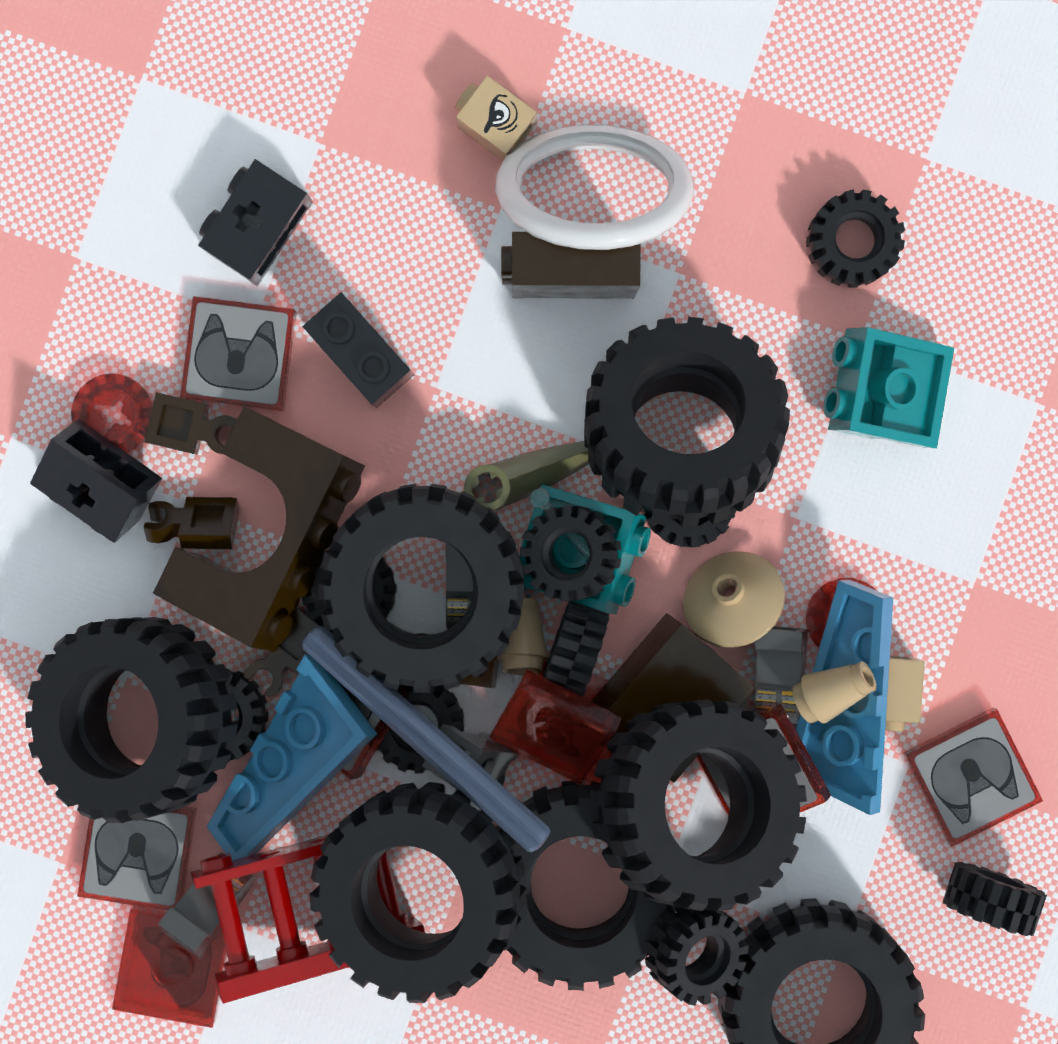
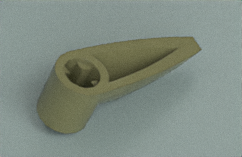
[464,441,589,511]

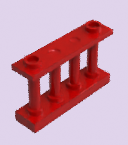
[190,834,425,1004]

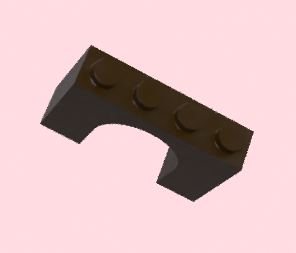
[153,407,365,652]

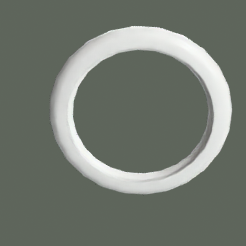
[495,124,694,250]

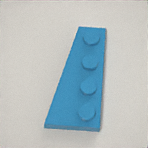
[791,580,893,815]
[206,654,377,860]

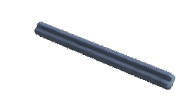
[302,626,551,852]

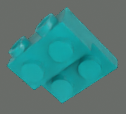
[823,327,955,449]
[519,484,651,615]

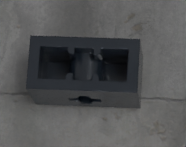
[198,159,313,287]
[302,292,414,409]
[30,419,162,543]

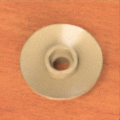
[683,551,785,648]

